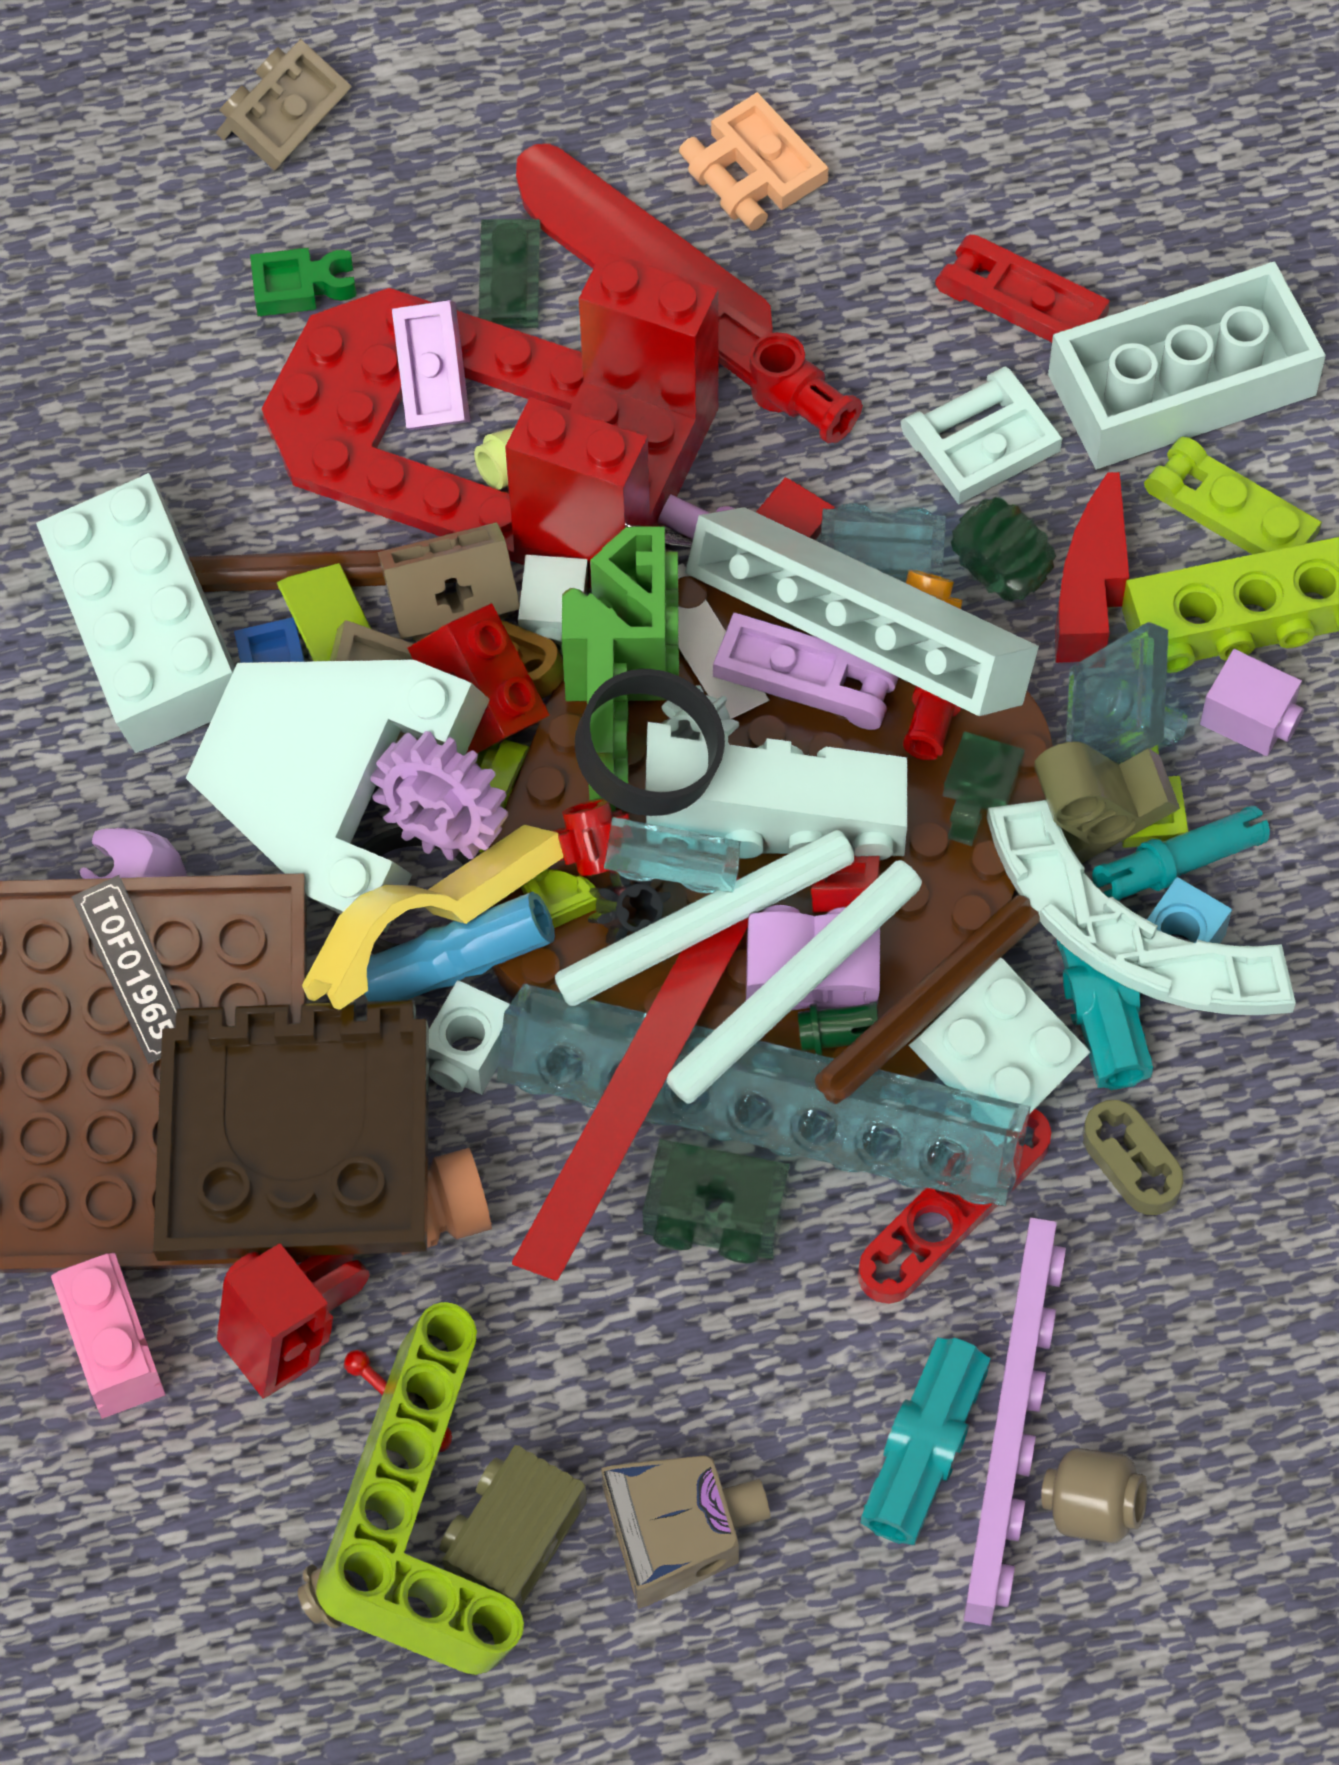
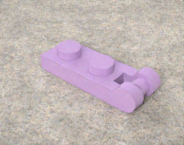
[713,613,899,730]

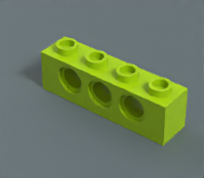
[1122,537,1339,673]

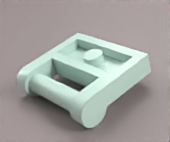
[901,367,1062,505]

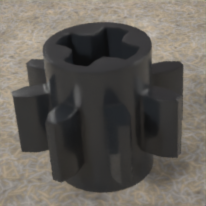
[587,868,671,945]

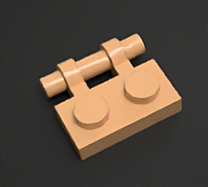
[679,92,828,231]

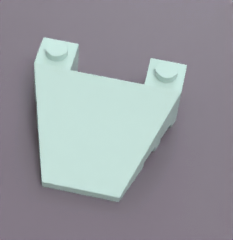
[186,660,490,933]

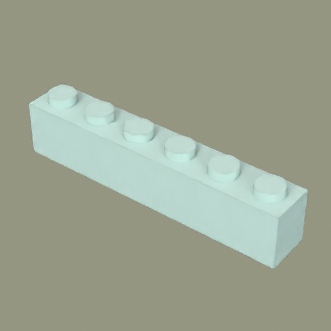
[685,507,1039,716]

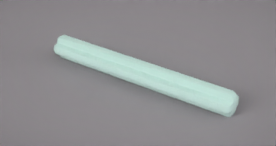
[555,830,854,1006]
[666,860,922,1103]

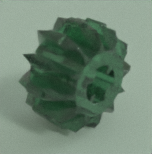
[950,496,1056,602]

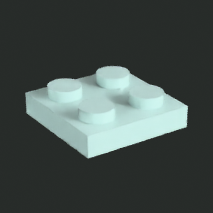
[909,958,1090,1141]

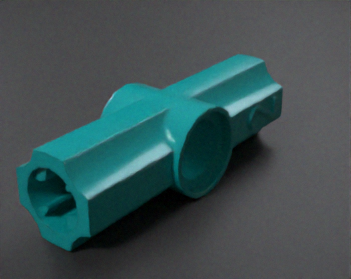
[1056,939,1153,1090]
[861,1337,991,1546]

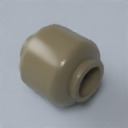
[1041,1448,1147,1543]

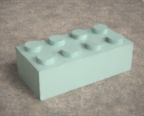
[1048,261,1326,469]
[36,473,235,753]

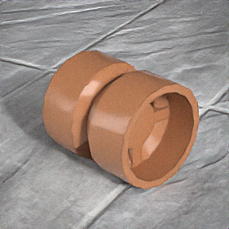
[401,1148,492,1255]

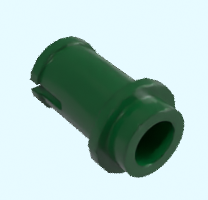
[798,1001,878,1056]

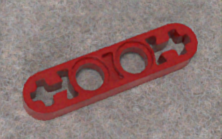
[858,1109,1052,1304]

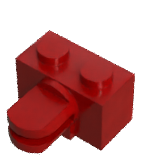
[217,1243,370,1399]

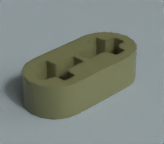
[1083,1100,1183,1215]

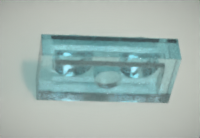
[604,817,741,893]

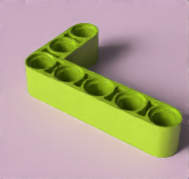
[316,1302,524,1675]

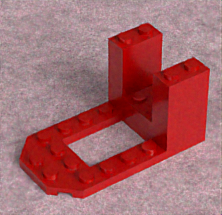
[261,250,719,589]

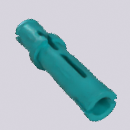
[1092,805,1270,901]

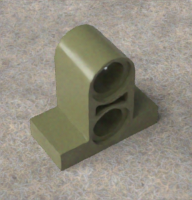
[1034,741,1180,864]

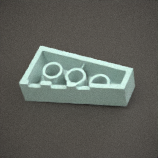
[646,722,907,860]

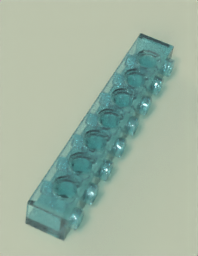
[497,984,1031,1206]

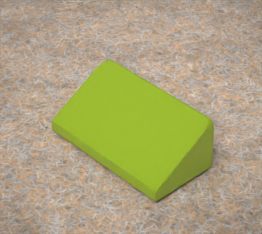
[277,563,371,662]

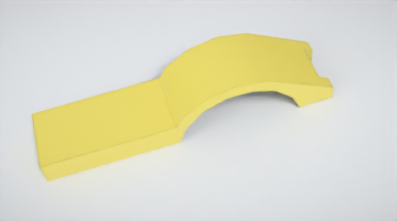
[302,825,563,1010]

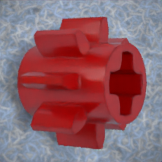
[553,799,636,876]

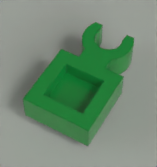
[250,248,357,317]

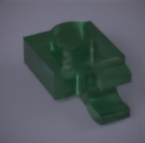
[943,731,1025,846]

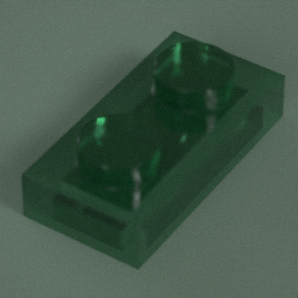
[479,219,541,328]

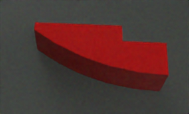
[1055,472,1129,663]

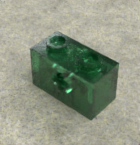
[642,1139,790,1263]

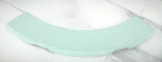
[987,800,1296,1015]

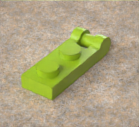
[1144,437,1322,554]

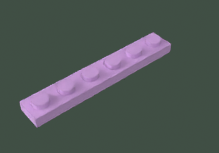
[963,1217,1066,1626]

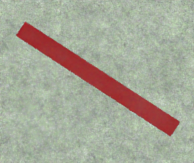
[512,873,749,1281]

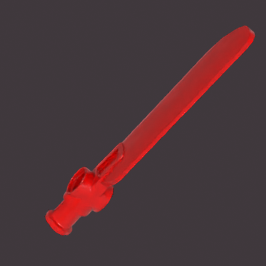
[516,144,863,444]

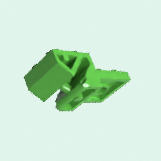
[562,527,679,812]

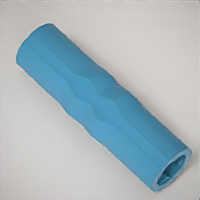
[364,891,555,1001]

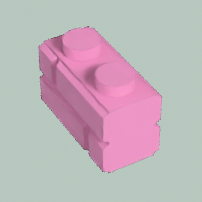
[51,1253,165,1419]

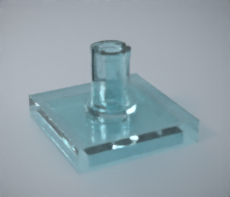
[1066,622,1188,764]

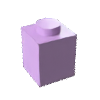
[1200,649,1304,757]

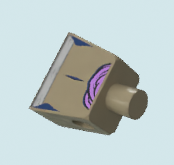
[601,1455,771,1609]

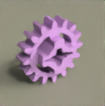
[370,731,508,860]

